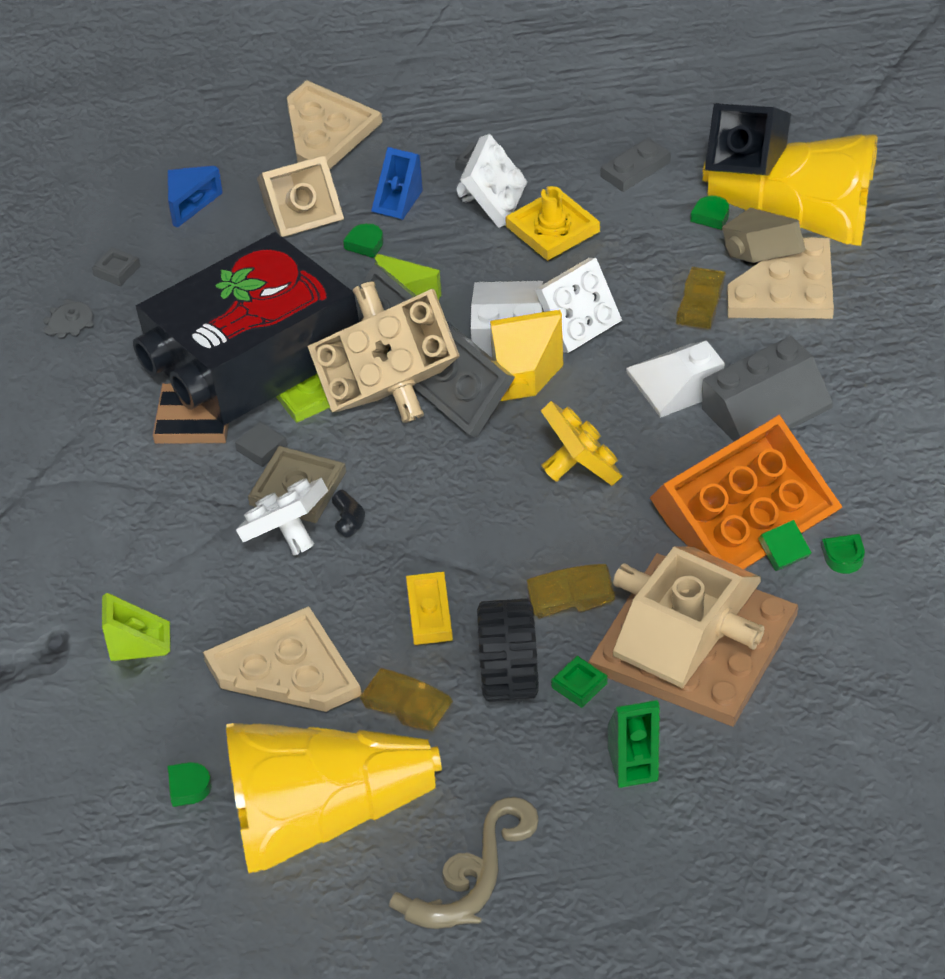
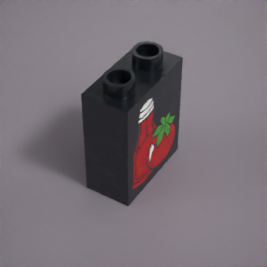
[133,232,359,425]

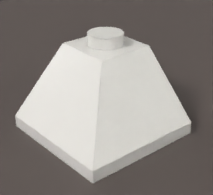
[626,341,725,418]

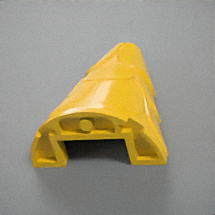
[703,134,878,246]
[226,723,442,873]

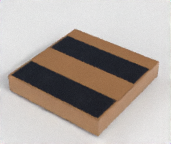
[153,384,229,444]

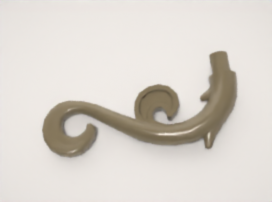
[389,797,539,929]

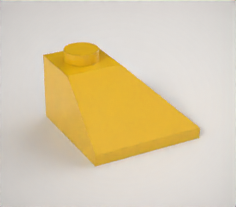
[490,310,563,401]

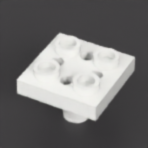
[457,134,527,228]
[535,258,622,353]
[236,478,328,555]

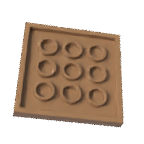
[589,553,798,727]

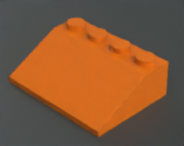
[650,414,843,569]

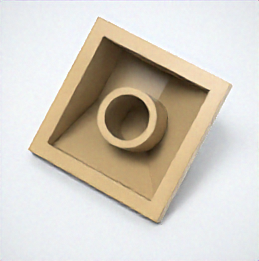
[257,155,344,237]

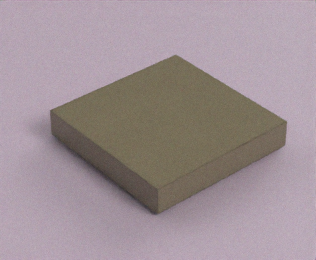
[248,446,346,523]

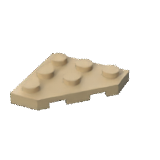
[287,80,382,170]
[727,237,834,319]
[203,606,361,712]

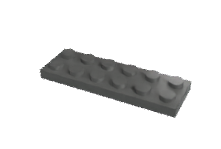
[355,264,515,437]

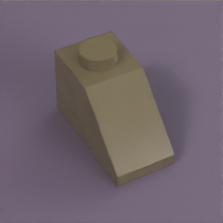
[722,208,806,263]

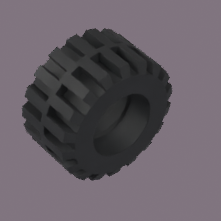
[477,598,539,702]

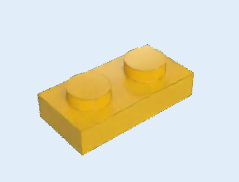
[406,572,453,645]

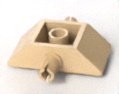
[308,282,460,423]
[613,547,764,688]

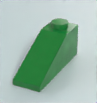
[608,700,660,788]

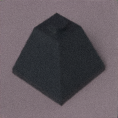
[705,103,791,176]

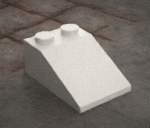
[471,281,543,357]

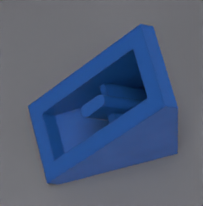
[371,147,423,219]
[168,166,223,228]

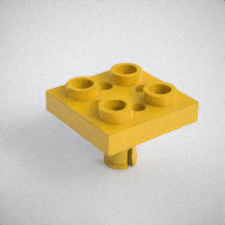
[505,186,600,261]
[541,401,623,486]

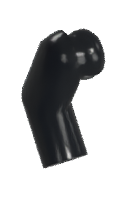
[332,489,365,537]

